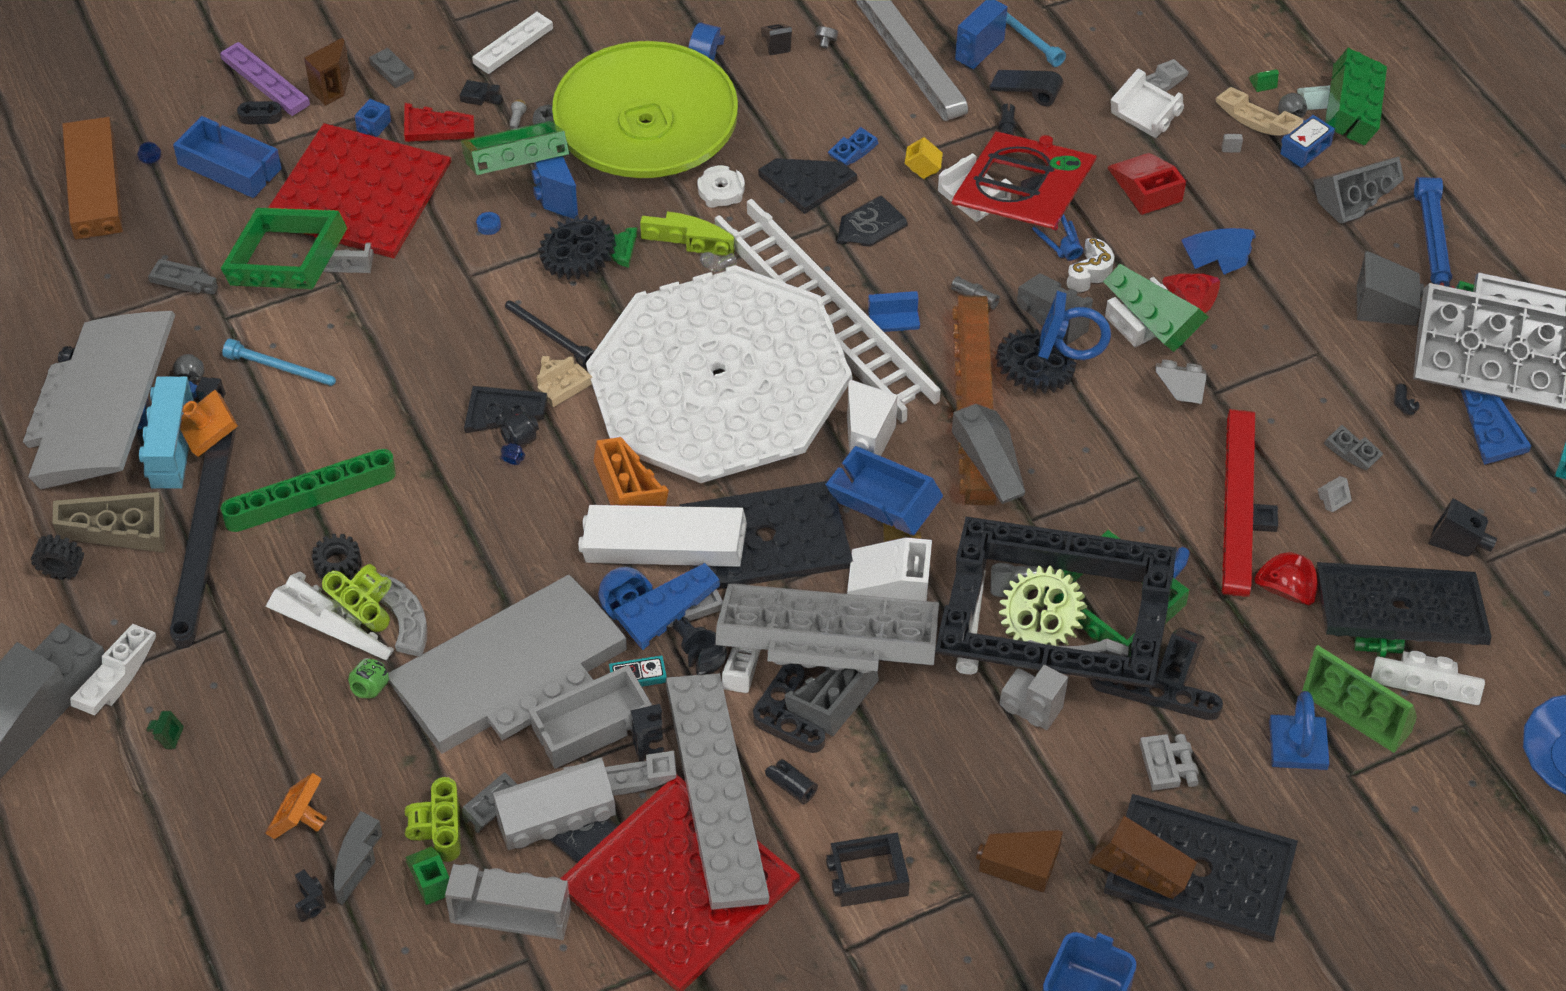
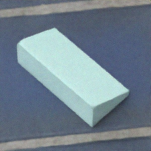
[1297,85,1330,110]

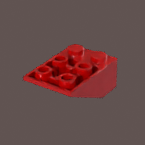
[1108,153,1186,215]

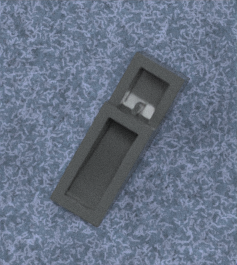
[334,811,383,905]

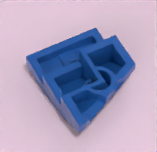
[1181,228,1256,275]

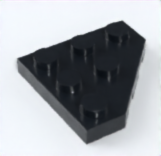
[758,158,857,214]

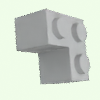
[1000,665,1068,730]

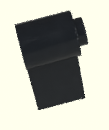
[989,70,1064,106]

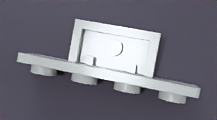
[1371,651,1485,705]

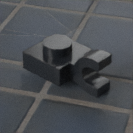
[459,80,503,105]

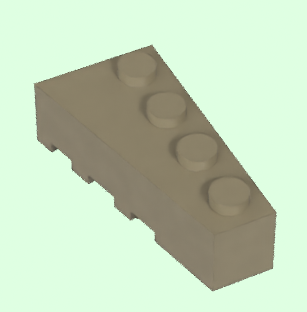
[53,492,165,553]

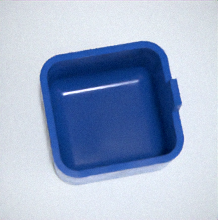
[1042,932,1136,991]

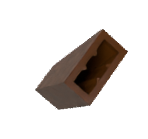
[976,830,1063,893]

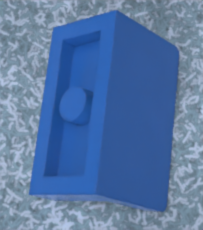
[868,291,920,332]

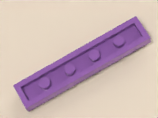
[220,42,310,116]

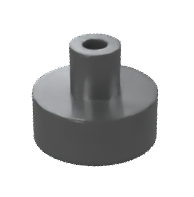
[815,26,838,48]

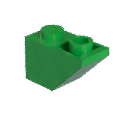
[405,846,450,905]

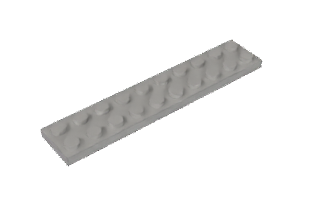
[666,673,769,909]

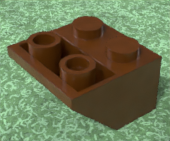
[304,38,350,106]

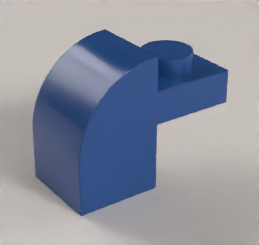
[688,22,725,61]

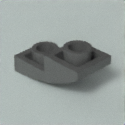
[1324,425,1383,470]

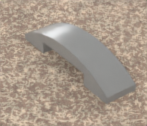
[564,751,677,796]

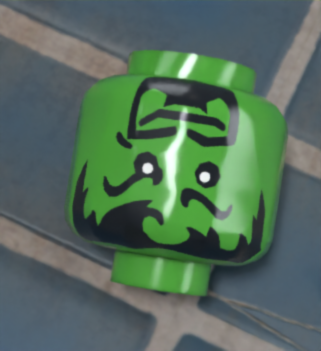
[348,658,389,699]

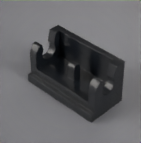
[630,704,664,762]

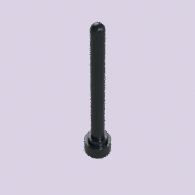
[505,300,595,368]

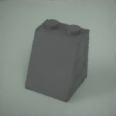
[1356,252,1424,326]

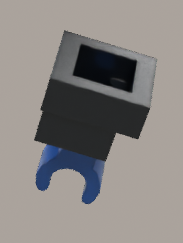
[189,377,226,402]

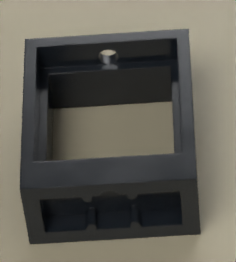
[826,832,910,907]

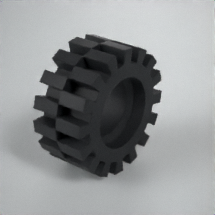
[31,534,84,580]
[312,534,362,580]

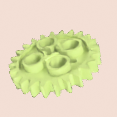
[999,566,1087,646]

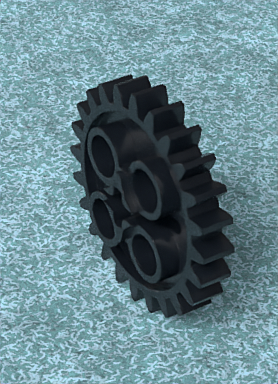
[538,215,617,280]
[995,328,1076,394]

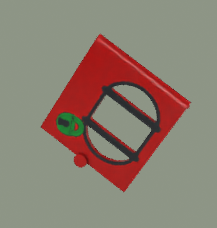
[951,131,1097,231]

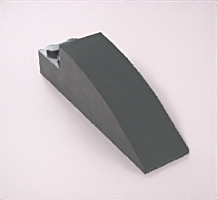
[0,623,105,779]

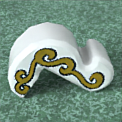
[1067,238,1115,292]

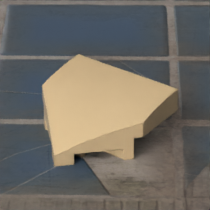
[537,356,593,407]

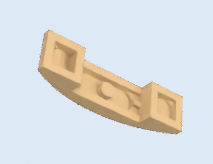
[1216,87,1303,135]

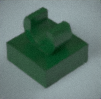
[146,711,184,749]

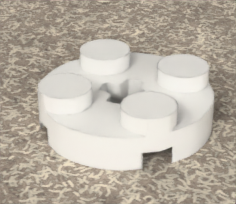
[698,165,745,208]

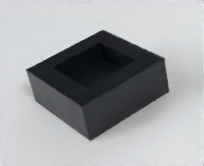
[1253,504,1278,532]

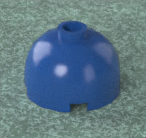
[598,567,653,620]

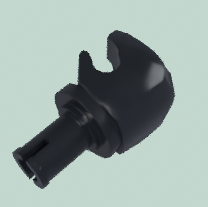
[673,616,727,675]

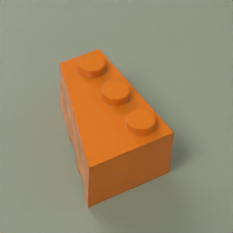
[593,437,669,506]

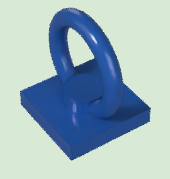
[1038,291,1111,360]
[1269,691,1329,770]

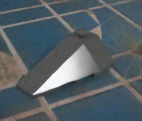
[1313,157,1404,223]
[952,404,1025,504]

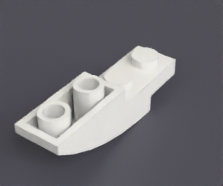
[70,624,156,715]

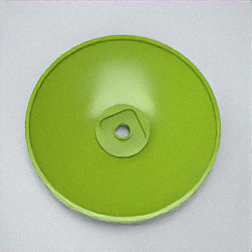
[552,41,738,178]

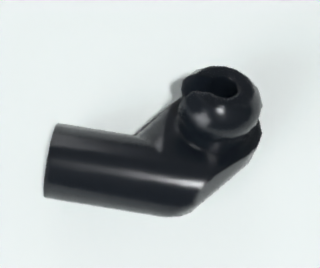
[1393,384,1420,415]

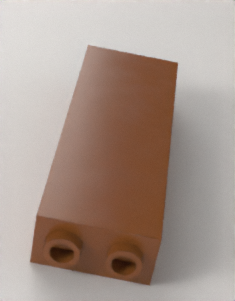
[62,117,123,239]

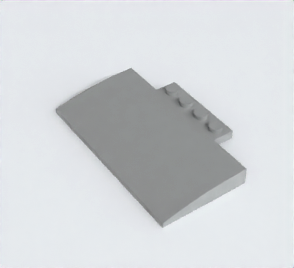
[1413,273,1566,411]
[23,311,175,489]
[388,575,627,754]
[716,584,939,673]

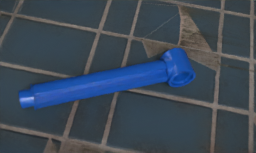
[1414,177,1452,287]

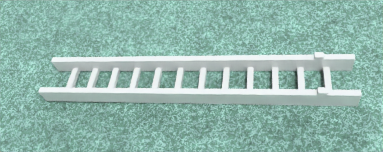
[715,199,940,423]

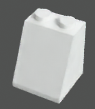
[847,380,898,456]

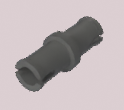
[951,276,1000,310]

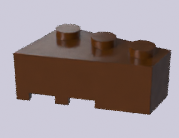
[1088,816,1197,899]

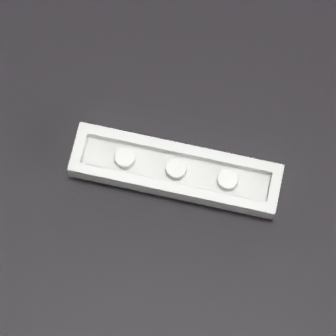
[472,12,553,74]

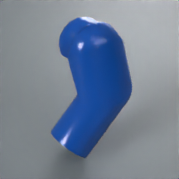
[1173,547,1190,579]

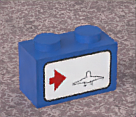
[1280,115,1335,168]

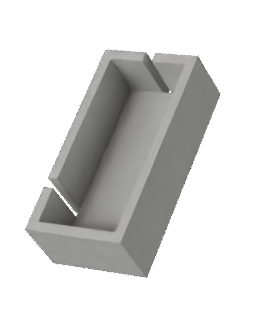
[529,665,652,769]
[445,864,571,940]

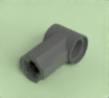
[990,563,1038,597]

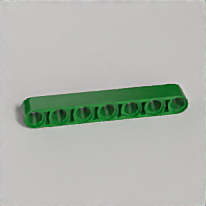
[221,449,396,532]

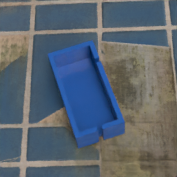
[173,116,282,198]
[826,446,943,536]

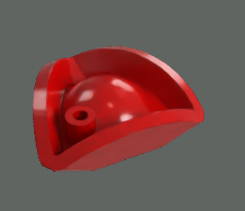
[1162,274,1220,313]
[1254,552,1317,605]

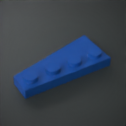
[1461,389,1531,465]
[614,563,720,650]

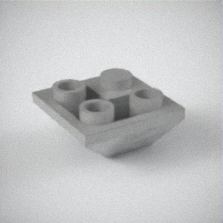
[1155,359,1207,404]

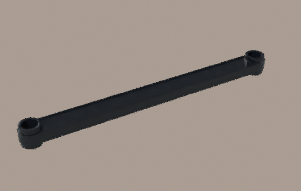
[170,428,236,649]

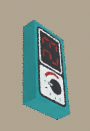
[609,655,667,687]

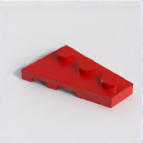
[404,103,475,142]

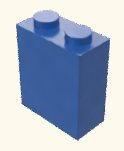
[955,0,1008,69]

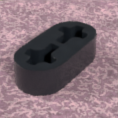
[237,101,282,125]

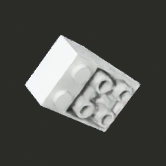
[847,538,932,601]

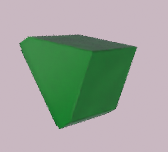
[1249,69,1279,92]

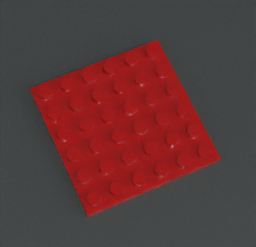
[268,123,452,259]
[560,774,800,991]

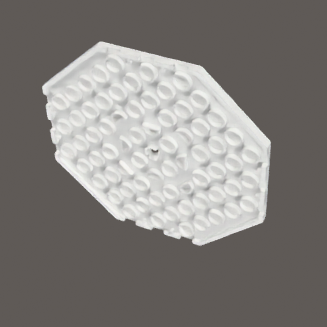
[586,265,852,483]

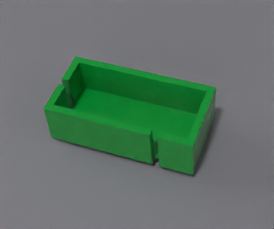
[1325,48,1387,146]

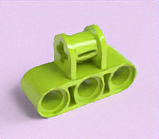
[322,564,392,632]
[405,777,461,862]

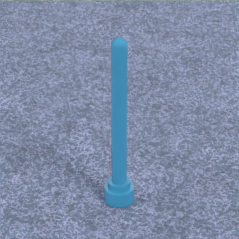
[1006,12,1066,67]
[222,338,336,386]

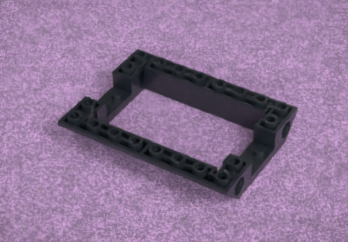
[935,516,1177,688]

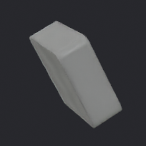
[1221,134,1243,152]

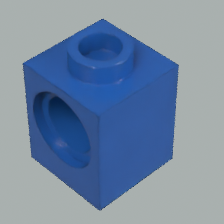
[355,99,391,137]

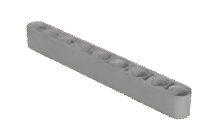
[856,0,968,121]

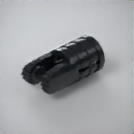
[764,759,818,805]

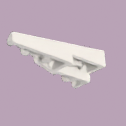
[266,572,394,660]

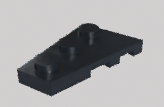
[464,386,548,433]

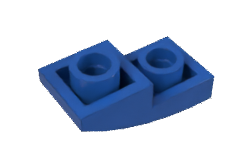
[828,127,879,166]

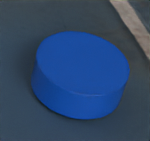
[476,212,501,235]

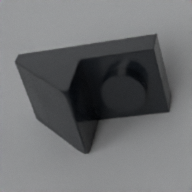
[761,23,792,55]

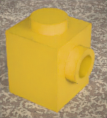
[905,137,943,179]

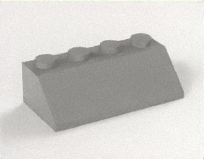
[493,757,616,851]

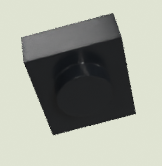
[295,869,326,922]

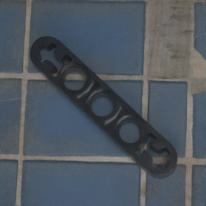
[1091,678,1223,720]

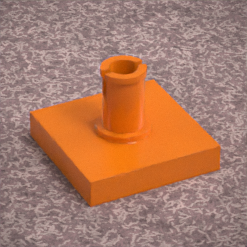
[180,390,238,457]
[265,773,327,839]

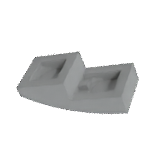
[1146,59,1189,92]

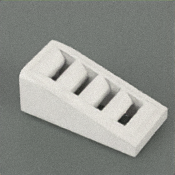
[722,647,761,693]

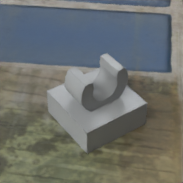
[1317,476,1352,512]

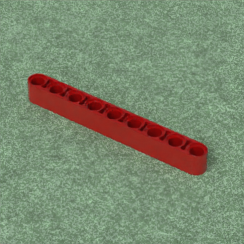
[1222,409,1255,597]

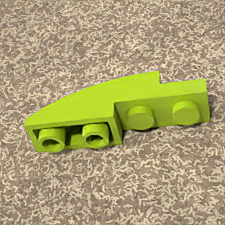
[640,211,734,257]

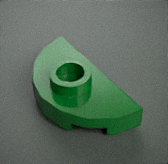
[610,227,638,268]

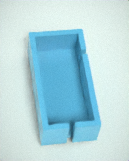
[139,377,194,488]

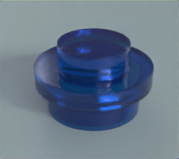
[138,142,162,164]
[500,443,526,465]

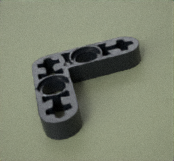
[753,663,825,753]

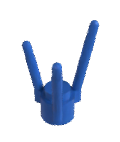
[1032,214,1084,261]

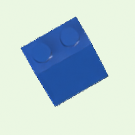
[531,156,578,219]

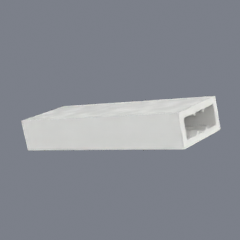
[579,505,747,566]

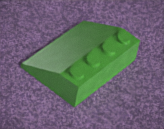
[1302,645,1417,753]

